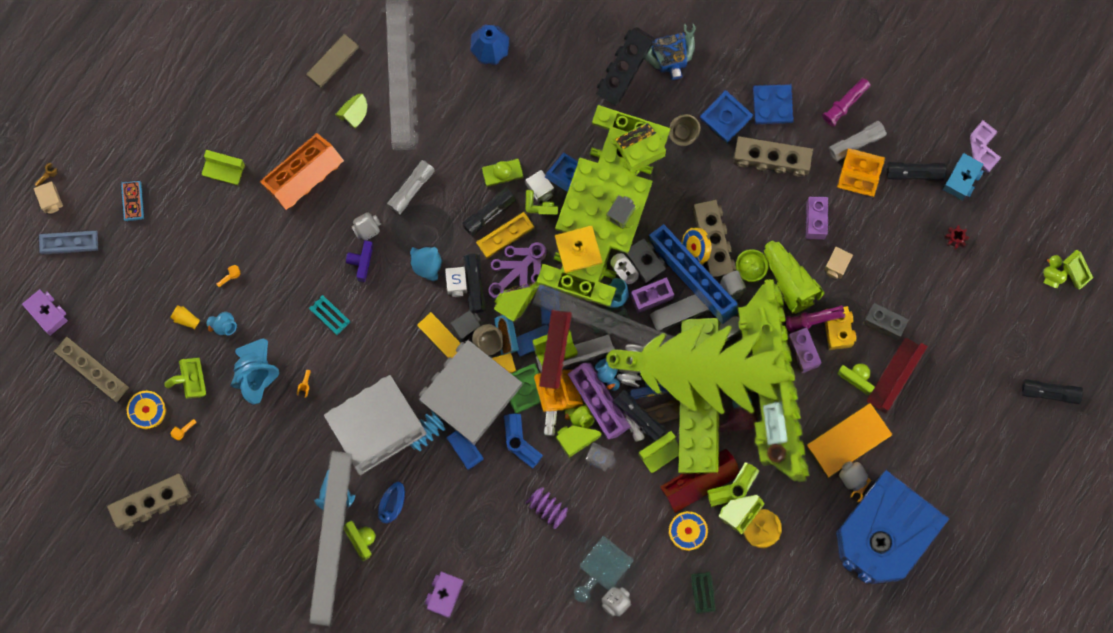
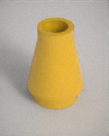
[170,305,200,330]

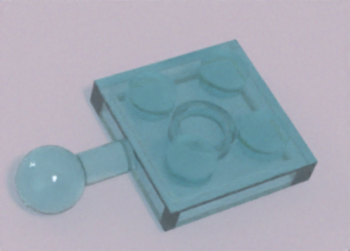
[574,536,634,602]

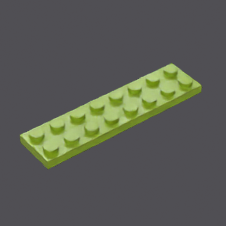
[679,318,721,474]

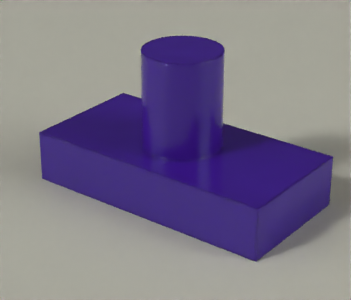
[346,240,373,282]

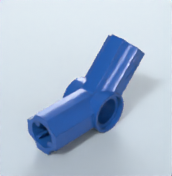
[504,414,543,469]

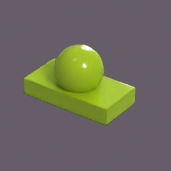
[482,159,523,187]
[1063,250,1093,290]
[837,363,875,395]
[344,521,375,561]

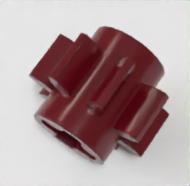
[944,225,969,250]

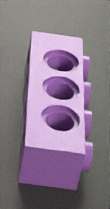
[568,363,631,439]

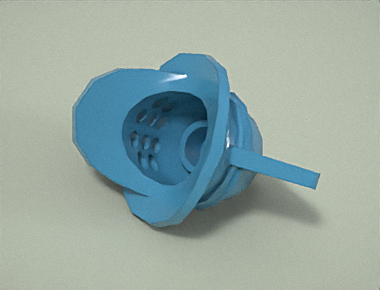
[230,338,279,404]

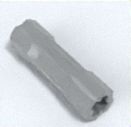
[829,121,887,162]
[387,160,435,215]

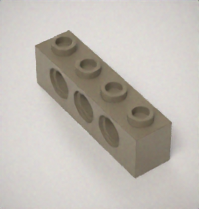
[733,136,813,177]
[693,200,736,280]
[54,337,129,403]
[107,473,191,530]

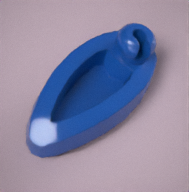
[378,482,405,523]

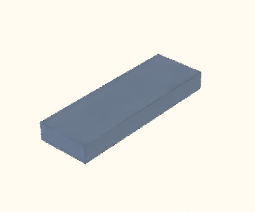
[39,231,98,254]

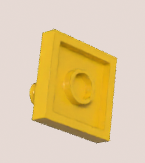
[555,225,602,273]

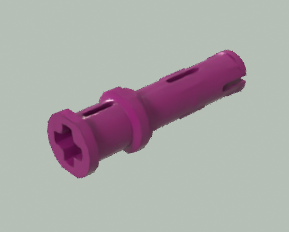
[822,78,871,127]
[786,305,845,333]

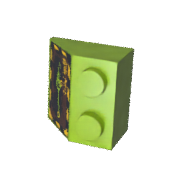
[614,123,666,173]
[494,282,540,321]

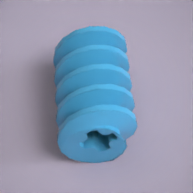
[410,410,445,451]

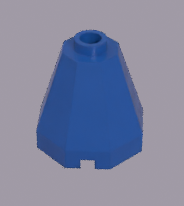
[470,25,509,64]

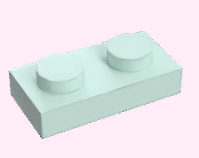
[764,402,787,445]

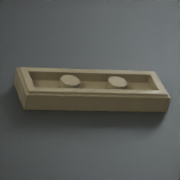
[306,34,359,88]

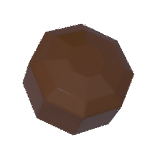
[767,444,787,464]

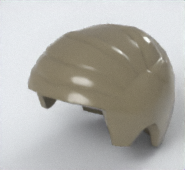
[669,114,701,146]
[472,324,503,356]

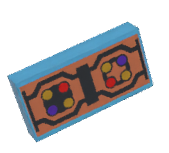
[121,181,144,221]

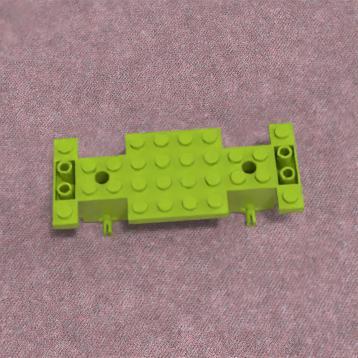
[537,105,671,307]
[738,279,809,482]

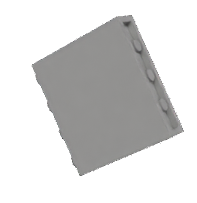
[419,340,522,445]
[324,375,427,475]

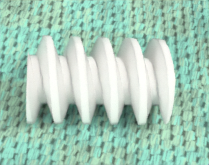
[617,345,645,387]

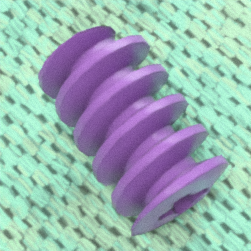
[525,487,568,529]

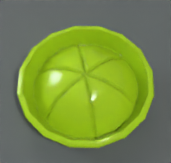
[735,250,768,282]

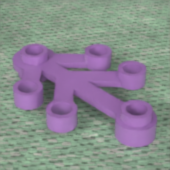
[489,242,547,299]

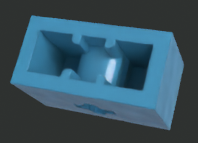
[943,153,984,200]

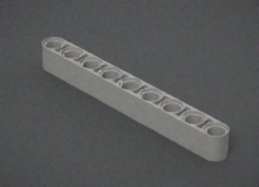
[310,451,352,626]

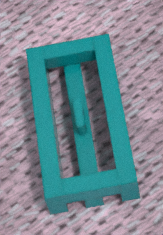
[309,295,350,335]

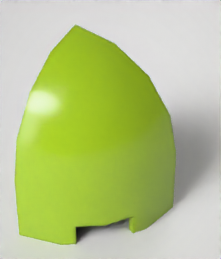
[335,94,367,128]

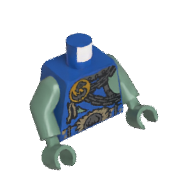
[645,23,696,80]

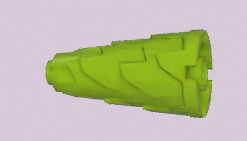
[764,241,824,314]

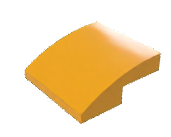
[837,148,885,197]
[534,370,583,411]

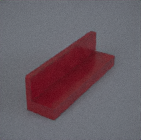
[539,310,572,390]
[867,338,928,414]
[660,448,740,512]

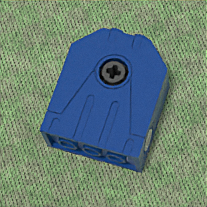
[836,470,949,584]

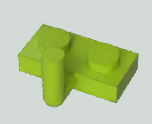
[526,190,558,215]
[164,358,206,398]

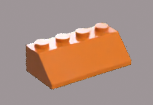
[260,133,344,210]

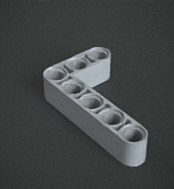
[650,270,746,333]

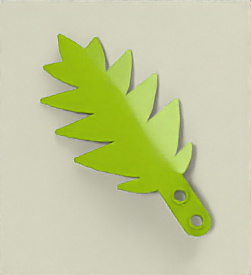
[606,323,795,414]

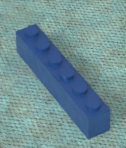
[649,224,738,324]

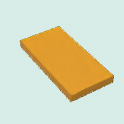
[806,403,892,478]

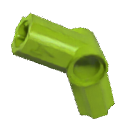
[707,462,760,507]

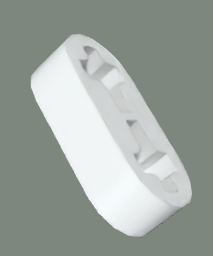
[610,253,639,284]

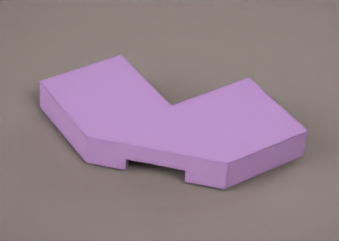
[970,120,1001,173]

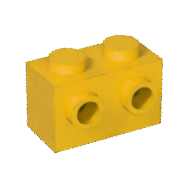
[825,306,856,350]

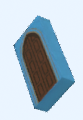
[494,315,519,355]

